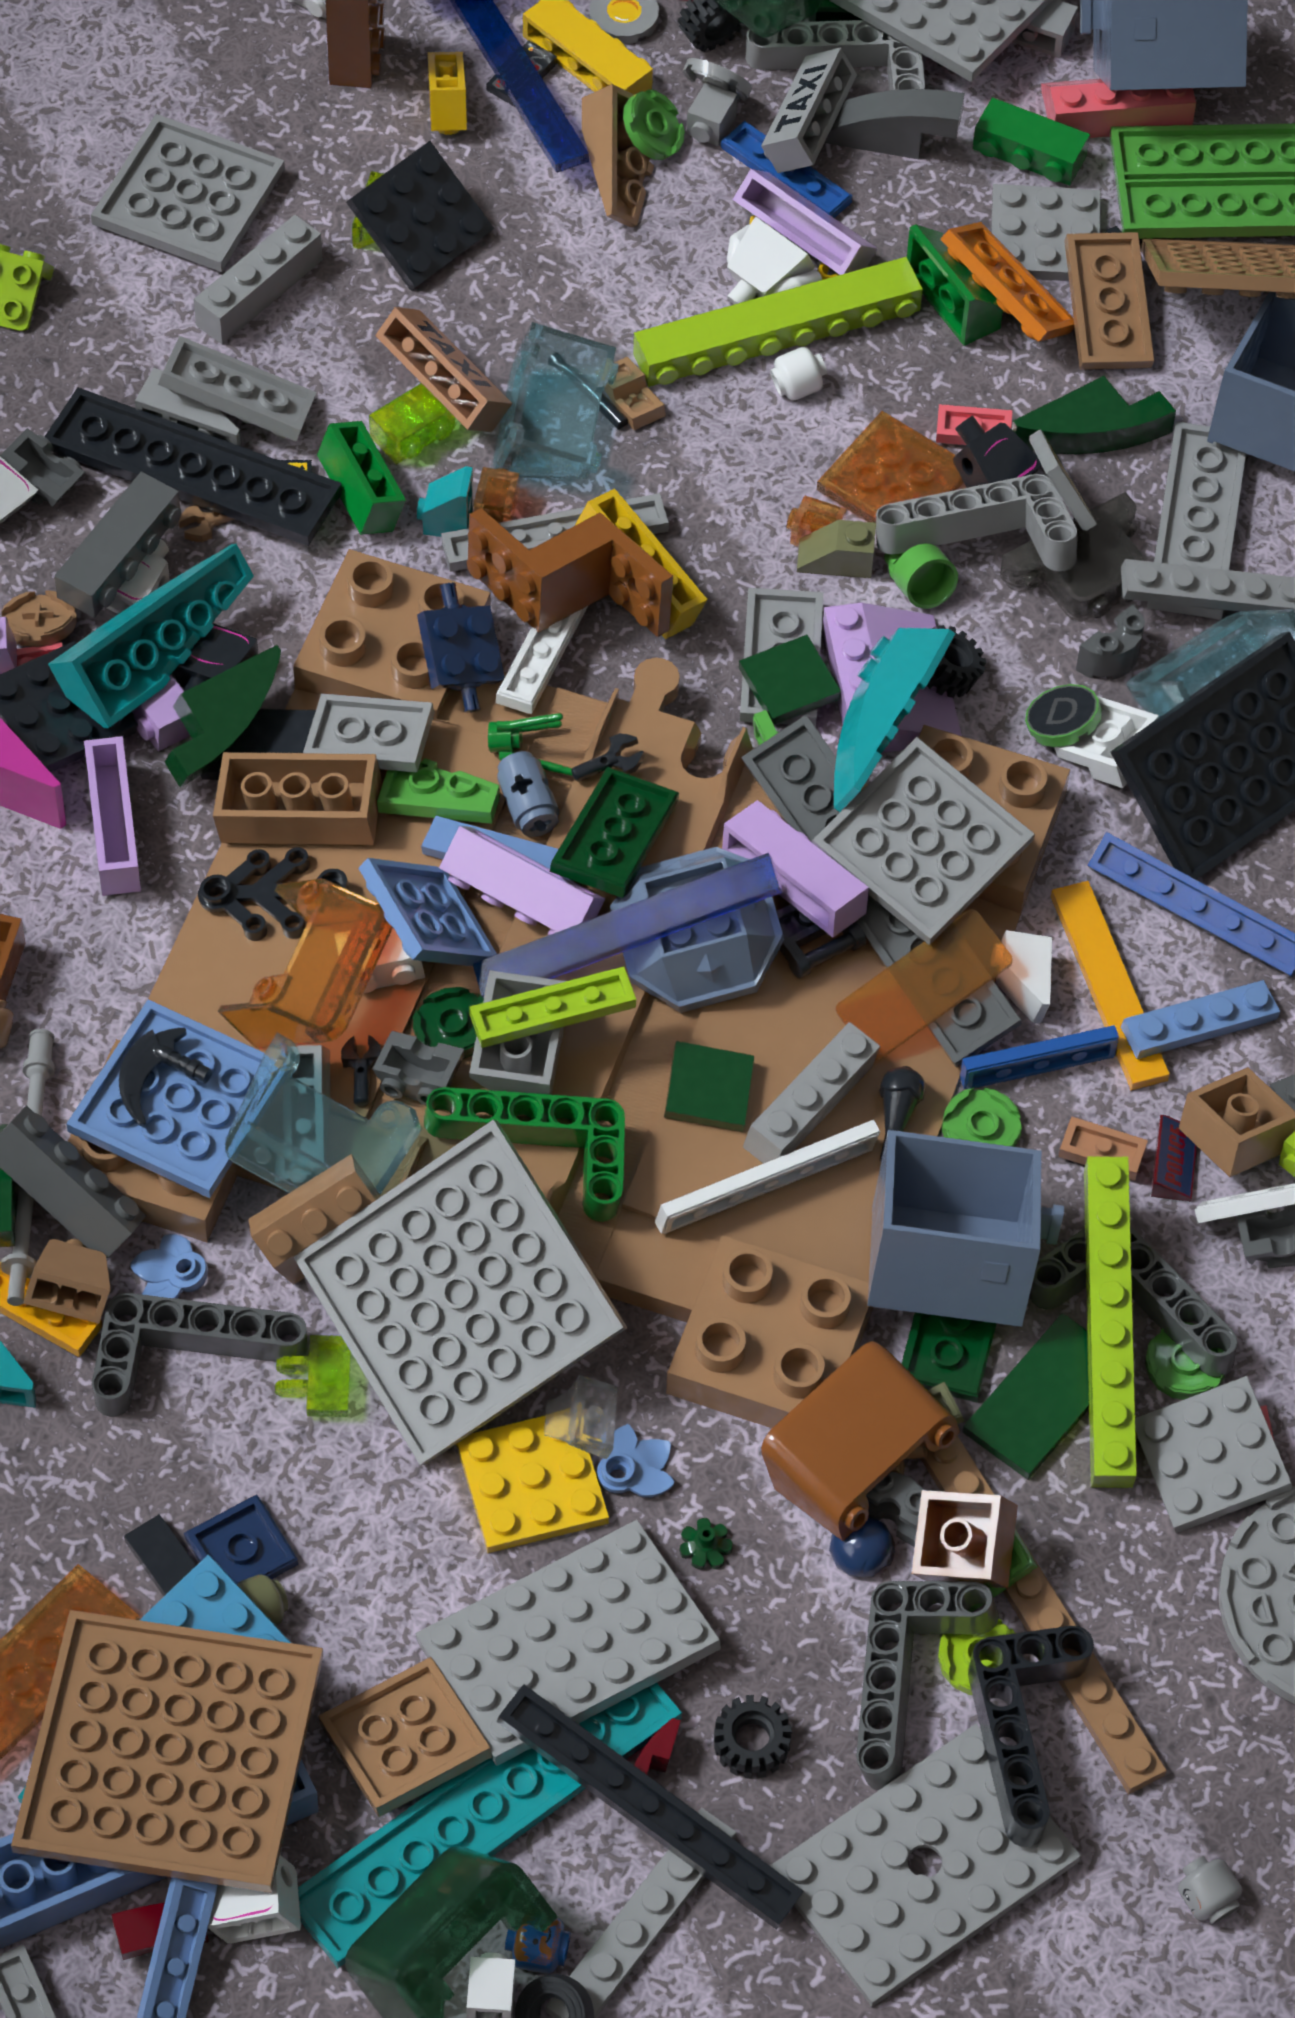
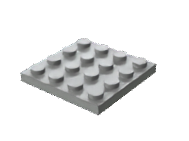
[91,114,285,272]
[812,737,1035,945]

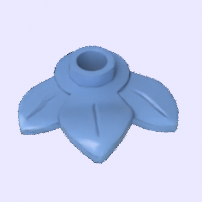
[130,1234,208,1299]
[597,1424,674,1497]

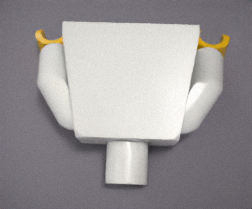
[727,215,838,304]

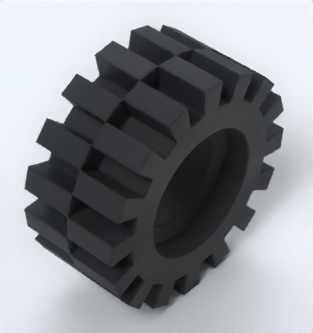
[678,0,747,52]
[927,625,986,698]
[713,1695,792,1779]

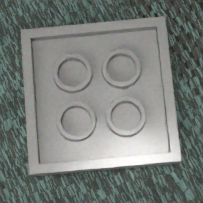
[991,184,1100,281]
[1135,1376,1293,1533]

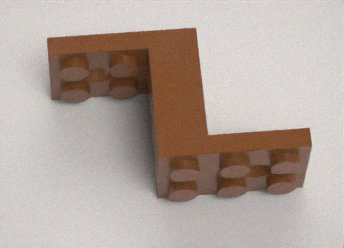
[467,508,673,637]

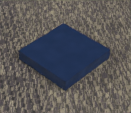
[184,1494,299,1583]

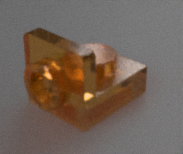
[786,495,847,546]

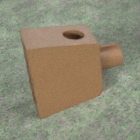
[23,1239,110,1324]

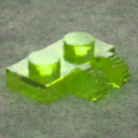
[275,1335,351,1417]

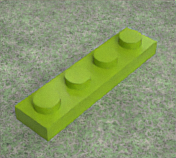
[470,966,637,1048]

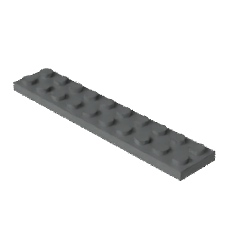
[742,715,1022,1068]

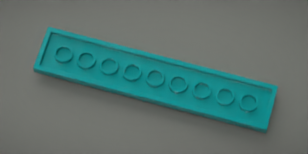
[298,1683,682,1969]

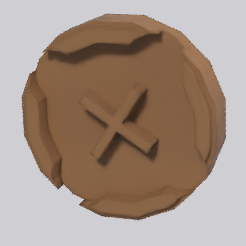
[1,590,77,647]

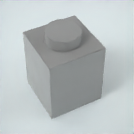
[686,82,737,146]

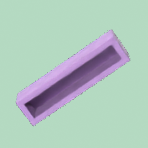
[732,169,878,275]
[84,736,141,896]
[722,800,869,937]
[439,826,605,944]

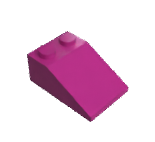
[0,718,67,829]

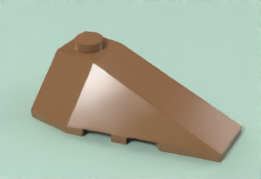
[582,84,654,227]

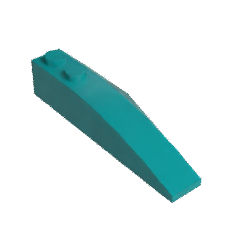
[48,543,254,728]
[834,628,956,812]

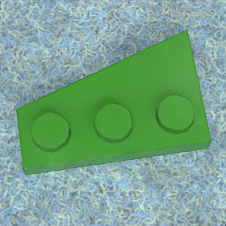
[377,758,501,824]

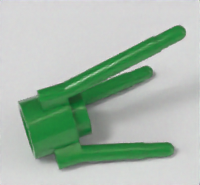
[488,713,572,776]

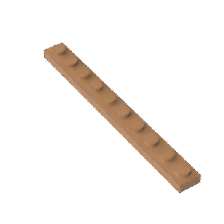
[920,1436,1167,1795]

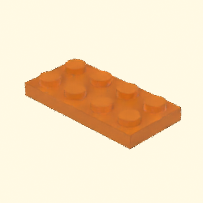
[940,222,1075,342]

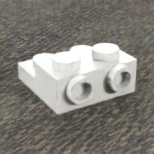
[1054,696,1159,788]

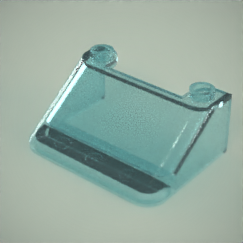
[225,1032,421,1195]

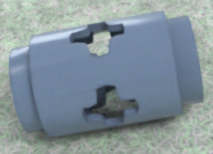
[497,751,559,837]

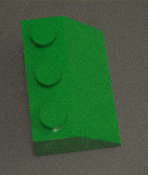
[907,224,1004,346]

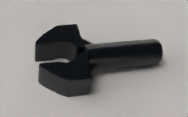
[571,733,644,782]
[341,1035,382,1107]

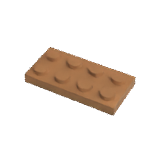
[1064,232,1154,370]

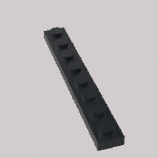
[496,1684,804,1930]

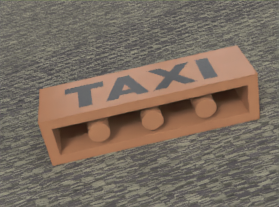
[375,307,512,432]

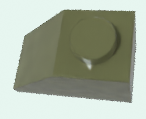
[797,520,876,578]

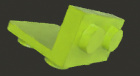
[0,244,55,331]

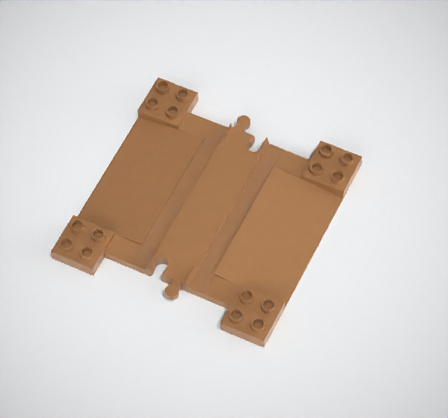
[68,549,1070,1428]

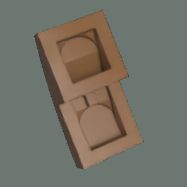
[596,357,666,430]

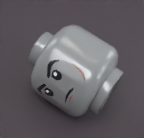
[1178,1856,1243,1924]

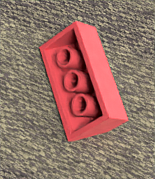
[1041,78,1196,138]

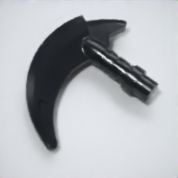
[119,1028,212,1126]

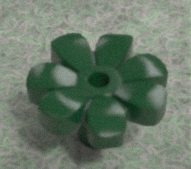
[679,1518,733,1569]

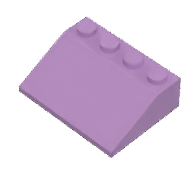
[822,603,962,753]

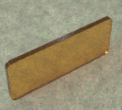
[836,909,1013,1061]

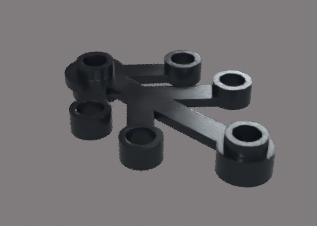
[198,847,350,941]

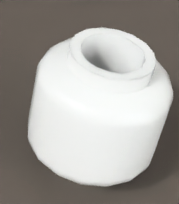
[770,347,827,401]

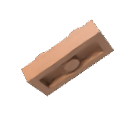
[1058,1116,1148,1181]

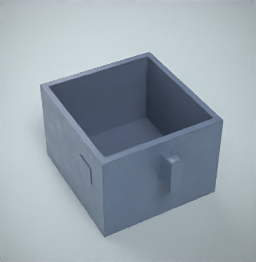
[1080,0,1248,90]
[1207,291,1295,471]
[867,1130,1064,1327]

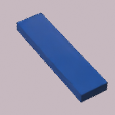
[721,121,852,218]
[960,1025,1119,1089]

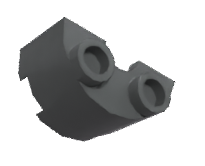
[0,428,85,507]
[1076,604,1145,679]
[373,1031,464,1106]
[1237,1204,1295,1268]
[866,1471,923,1548]

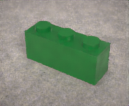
[972,97,1090,186]
[317,421,406,535]

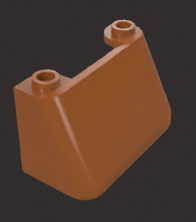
[761,1341,960,1541]

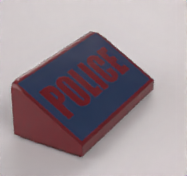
[1151,1115,1197,1202]

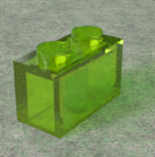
[369,383,455,465]

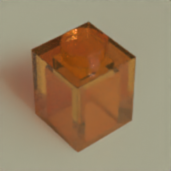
[474,467,519,523]

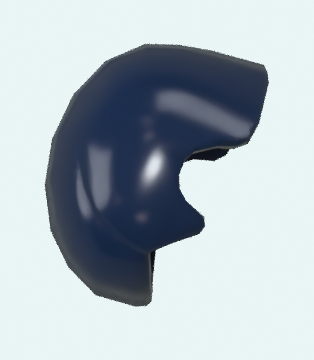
[829,1515,895,1578]

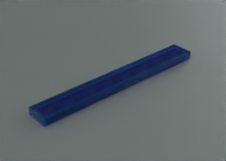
[449,0,589,173]
[473,853,783,998]

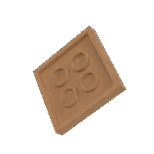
[318,1657,492,1817]

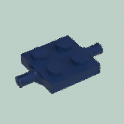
[417,582,505,713]

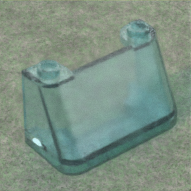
[491,322,619,479]

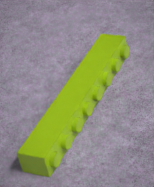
[633,257,922,387]
[1084,1156,1136,1488]

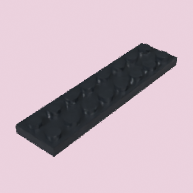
[44,387,342,546]

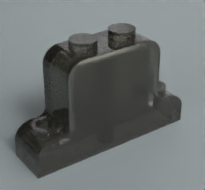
[1000,492,1146,622]

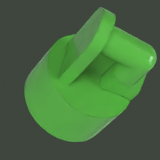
[884,544,958,609]

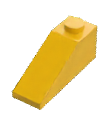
[427,51,467,135]

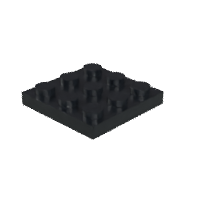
[346,141,494,291]
[0,641,138,772]

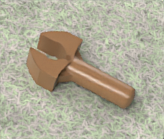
[179,505,234,542]

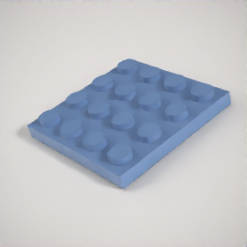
[66,999,290,1198]

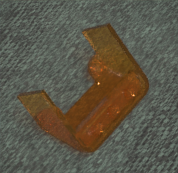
[218,879,393,1049]

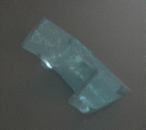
[1126,609,1295,717]

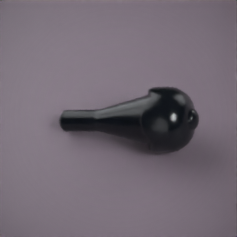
[879,1066,926,1161]

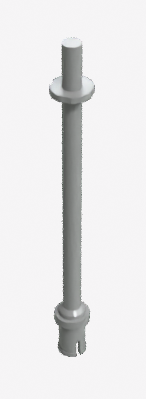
[0,1029,55,1306]

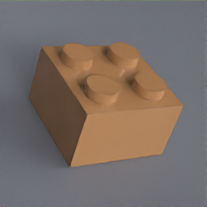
[1179,1067,1295,1177]

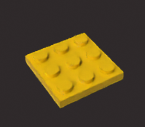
[456,1408,609,1553]

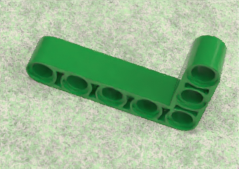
[423,1087,625,1222]

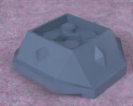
[610,847,784,1013]

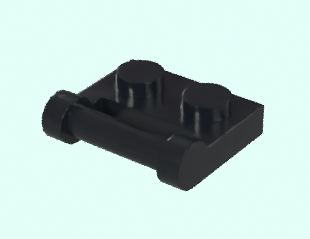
[776,904,866,978]

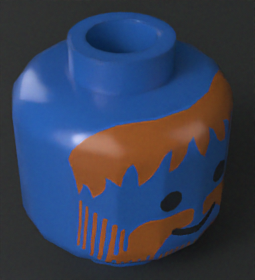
[505,1912,571,1974]

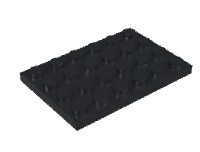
[1110,632,1295,880]

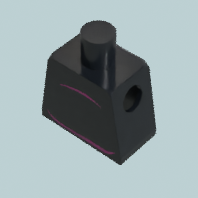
[953,416,1042,488]
[175,623,258,692]

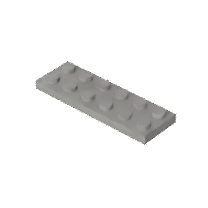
[1147,421,1246,620]

